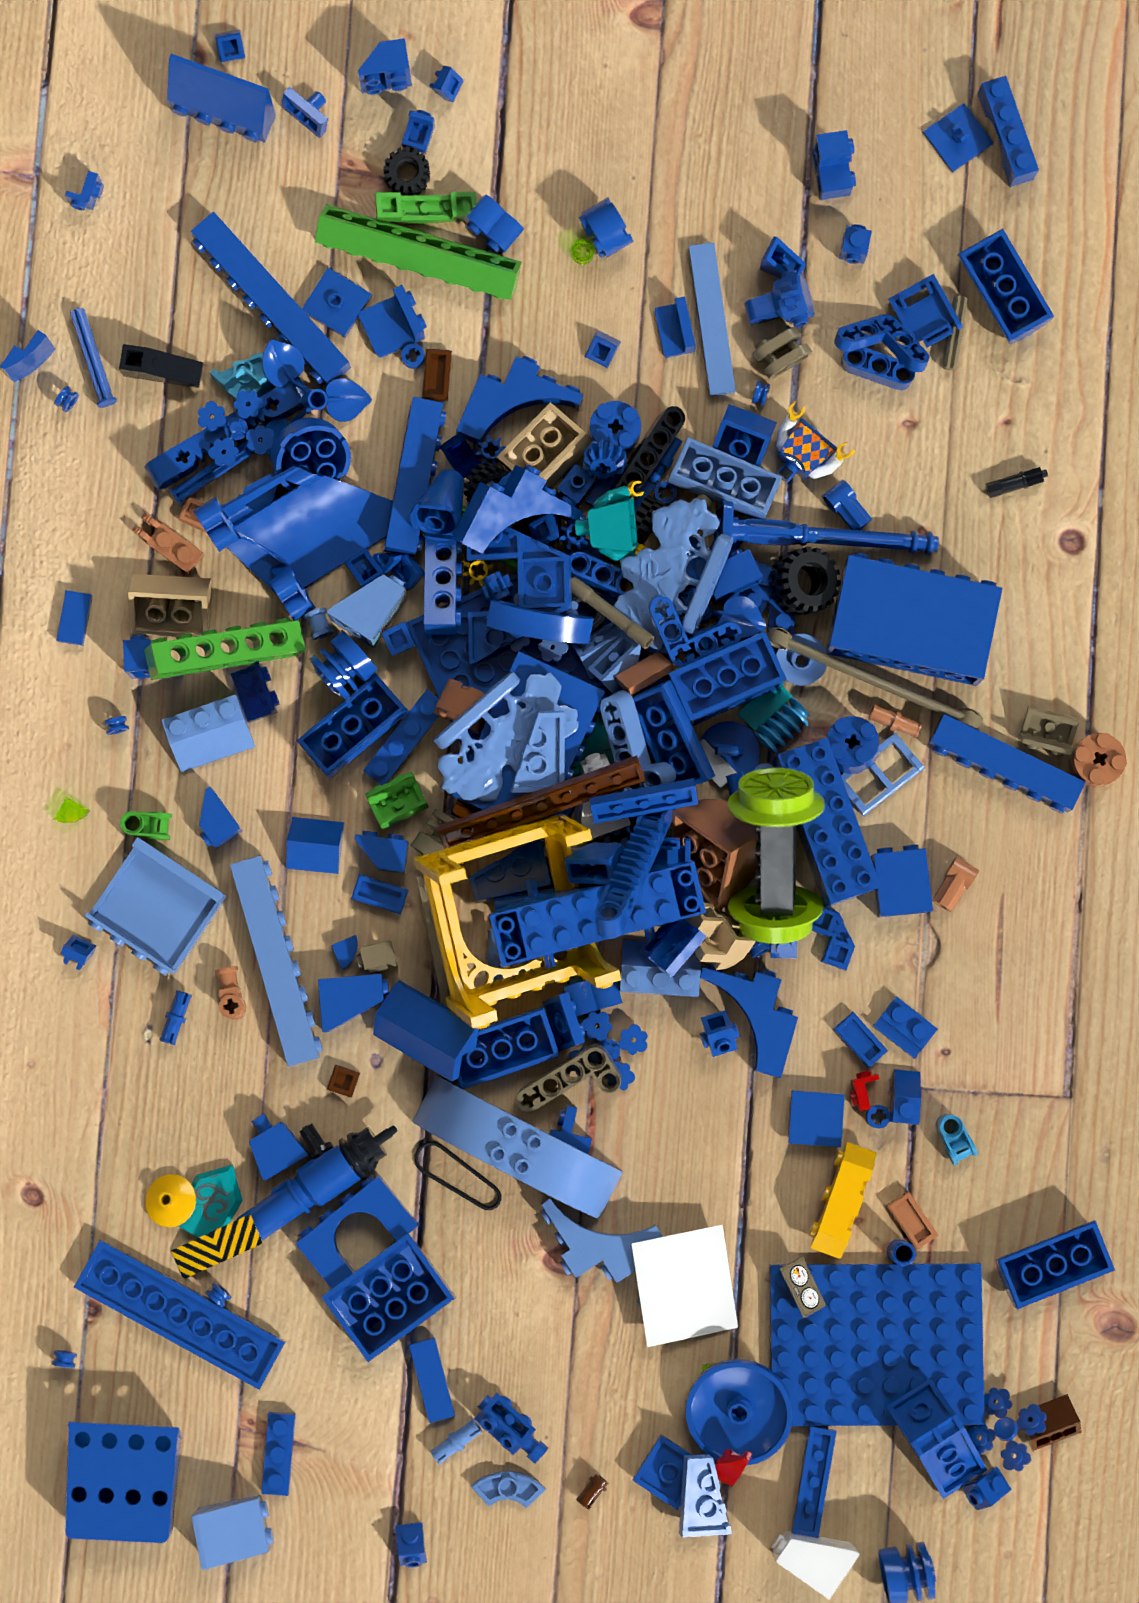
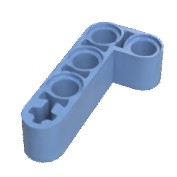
[600,690,676,791]

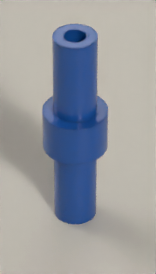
[648,437,682,485]

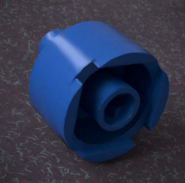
[579,197,634,258]
[589,401,641,455]
[827,716,879,774]

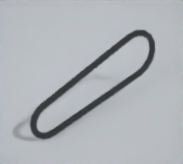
[415,1142,501,1210]

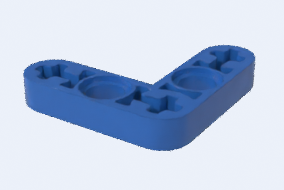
[834,314,930,373]
[648,595,742,667]

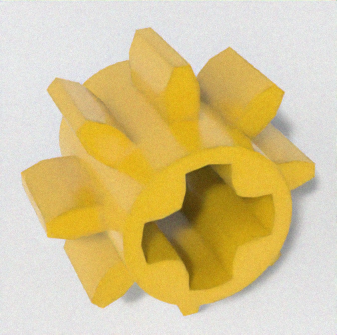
[462,560,493,586]

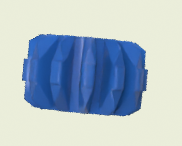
[582,438,627,482]

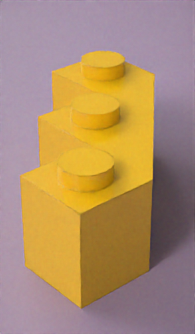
[809,1142,877,1259]

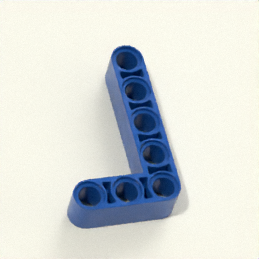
[571,552,700,618]

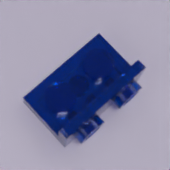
[231,661,280,723]

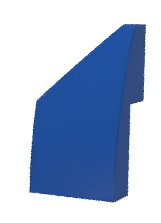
[372,553,425,591]

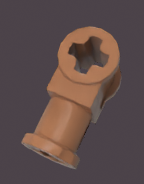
[215,966,247,1019]

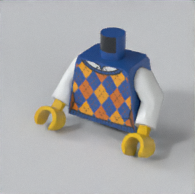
[776,401,855,483]

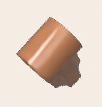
[932,857,979,912]

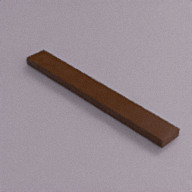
[436,755,646,849]

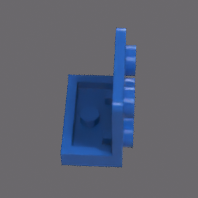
[359,285,427,358]

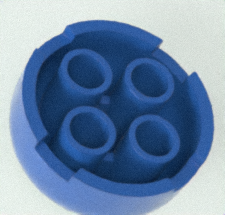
[270,417,351,491]

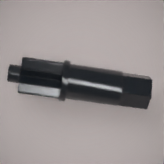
[985,467,1048,498]

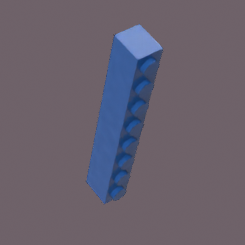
[190,211,351,385]

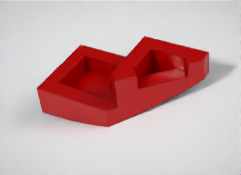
[714,1449,752,1487]

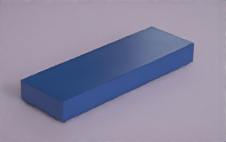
[409,1337,455,1423]

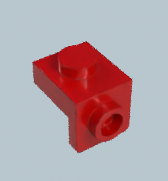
[849,1070,880,1111]

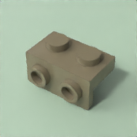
[1019,706,1079,756]

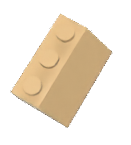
[497,402,591,488]
[128,574,212,637]

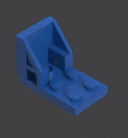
[886,1378,987,1499]

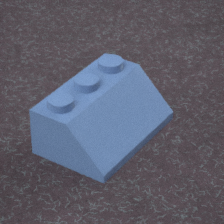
[161,694,255,772]
[619,940,701,998]

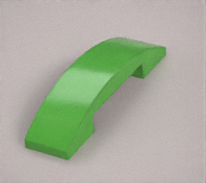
[375,192,477,223]

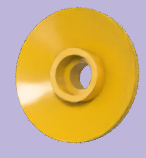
[145,1174,196,1227]

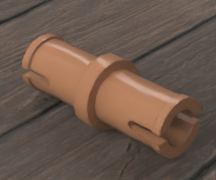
[868,704,923,738]

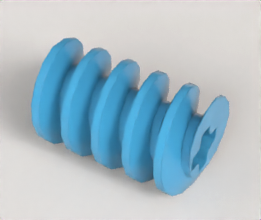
[753,697,810,754]

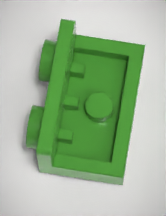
[365,772,429,830]

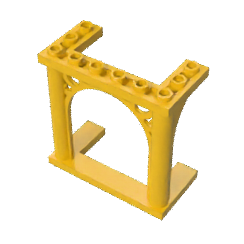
[414,813,621,1029]

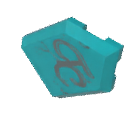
[179,1164,243,1238]

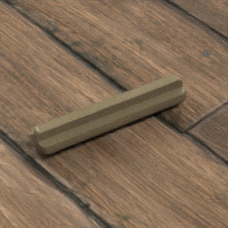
[942,295,968,371]

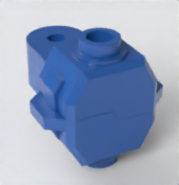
[744,270,814,327]

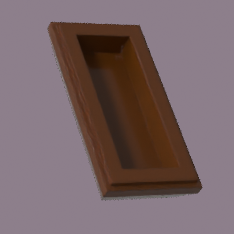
[422,348,452,401]

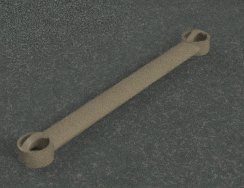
[767,627,983,730]

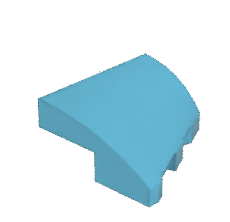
[210,352,274,404]

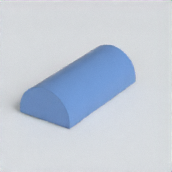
[668,437,782,519]

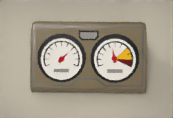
[779,1257,826,1318]

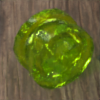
[571,239,594,265]

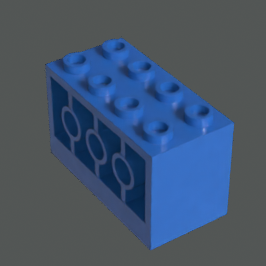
[667,631,787,726]

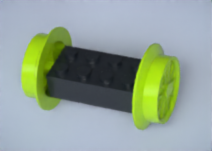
[728,768,825,944]

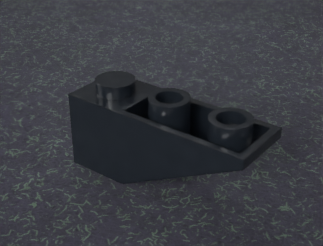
[119,344,203,388]

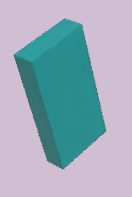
[737,686,792,732]

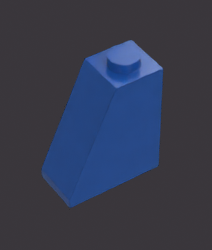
[318,974,389,1032]

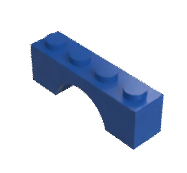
[977,76,1039,187]

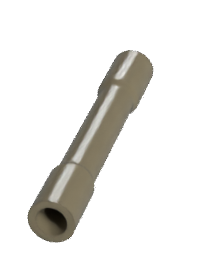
[571,576,654,649]

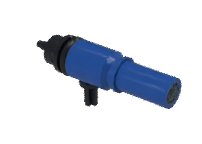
[237,1123,398,1241]

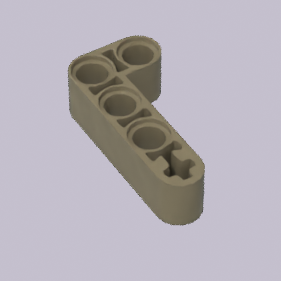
[516,1044,622,1112]

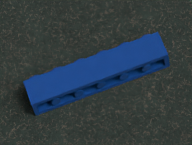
[383,397,447,557]
[928,714,1086,814]

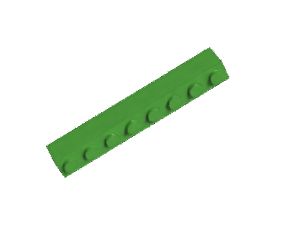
[315,204,522,300]

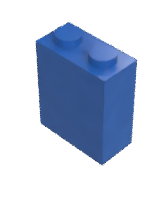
[871,845,933,918]

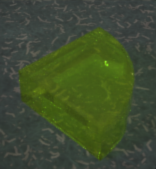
[53,797,90,823]

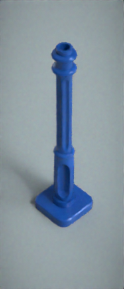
[714,500,939,555]

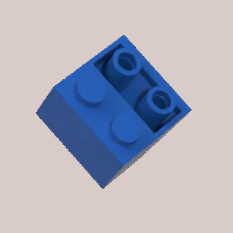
[358,38,412,95]

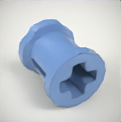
[304,608,334,640]

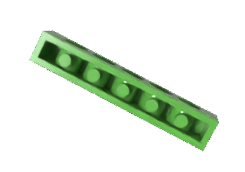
[144,618,306,680]

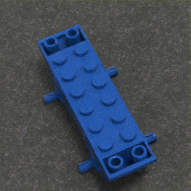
[489,861,706,968]

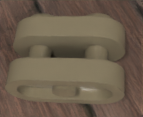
[753,325,813,380]

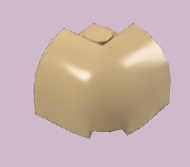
[685,903,756,970]

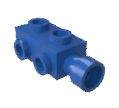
[474,1393,549,1464]

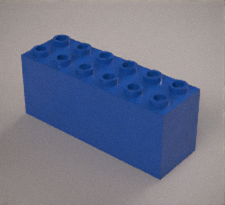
[773,738,881,908]

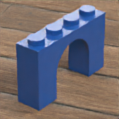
[296,1175,419,1289]

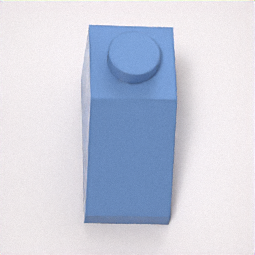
[588,632,641,694]

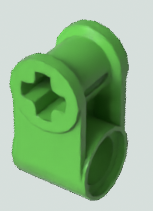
[120,811,172,840]

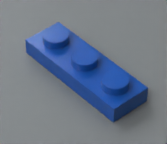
[262,1412,296,1496]

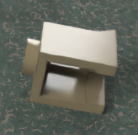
[356,940,398,973]

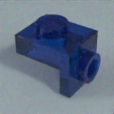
[439,432,481,478]

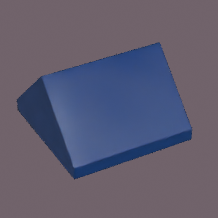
[286,817,344,874]

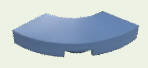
[471,1471,546,1508]

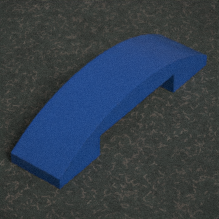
[486,600,594,644]

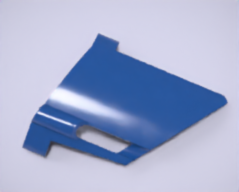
[193,466,392,621]

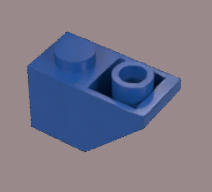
[355,831,409,873]

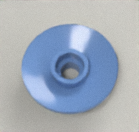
[776,634,827,686]

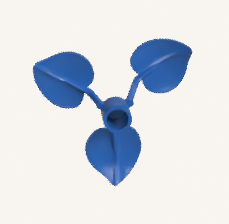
[262,340,372,462]
[648,536,766,654]

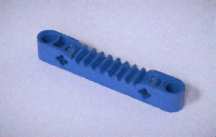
[144,377,305,490]
[595,809,673,939]

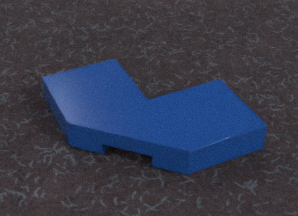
[812,907,855,971]

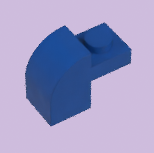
[550,1105,592,1154]

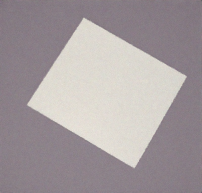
[632,1225,738,1347]

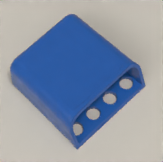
[65,1422,182,1543]

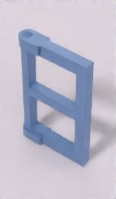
[841,732,925,816]

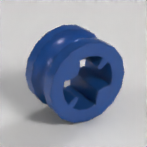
[401,343,425,369]
[752,381,770,406]
[54,386,79,412]
[654,481,677,506]
[103,716,129,735]
[865,1105,890,1129]
[205,1282,232,1308]
[51,1350,77,1368]

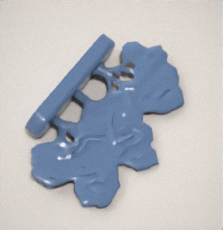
[613,498,733,650]
[433,671,579,802]

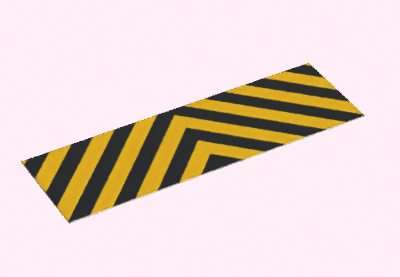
[171,1214,263,1279]

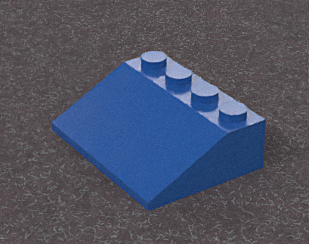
[167,54,276,143]
[321,1233,456,1362]

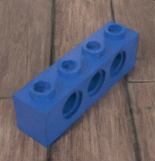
[424,537,462,635]

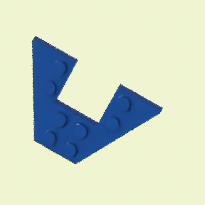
[466,508,572,665]

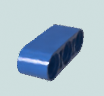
[841,347,915,390]

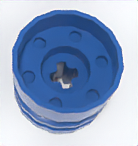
[309,630,378,700]
[878,1541,936,1603]

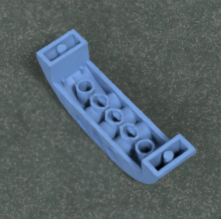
[412,1075,623,1219]

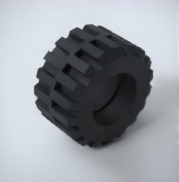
[769,547,841,615]

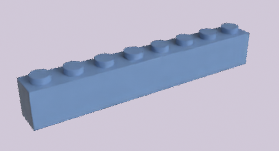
[230,856,323,1067]

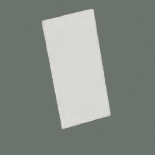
[700,739,737,788]

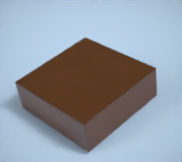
[327,1065,360,1098]

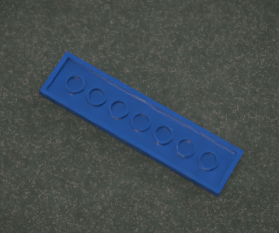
[74,1240,286,1390]

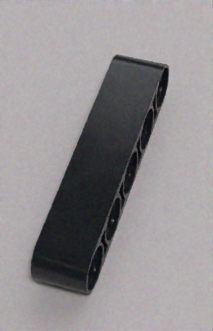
[609,406,685,500]

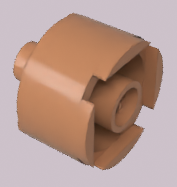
[433,679,493,734]
[1069,733,1127,788]

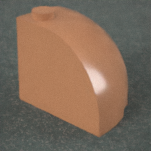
[672,799,758,910]

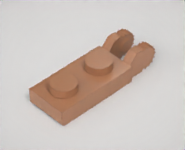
[132,513,204,575]

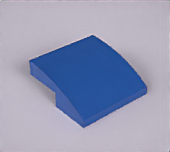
[0,330,56,382]
[640,919,707,977]

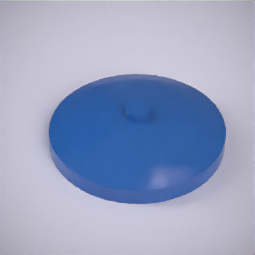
[686,1359,793,1465]

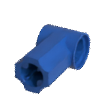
[822,480,872,530]

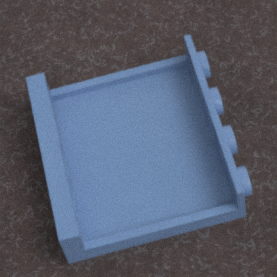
[84,837,227,976]

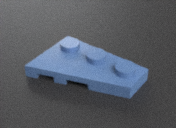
[510,711,565,793]

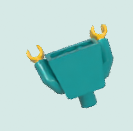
[575,481,648,560]

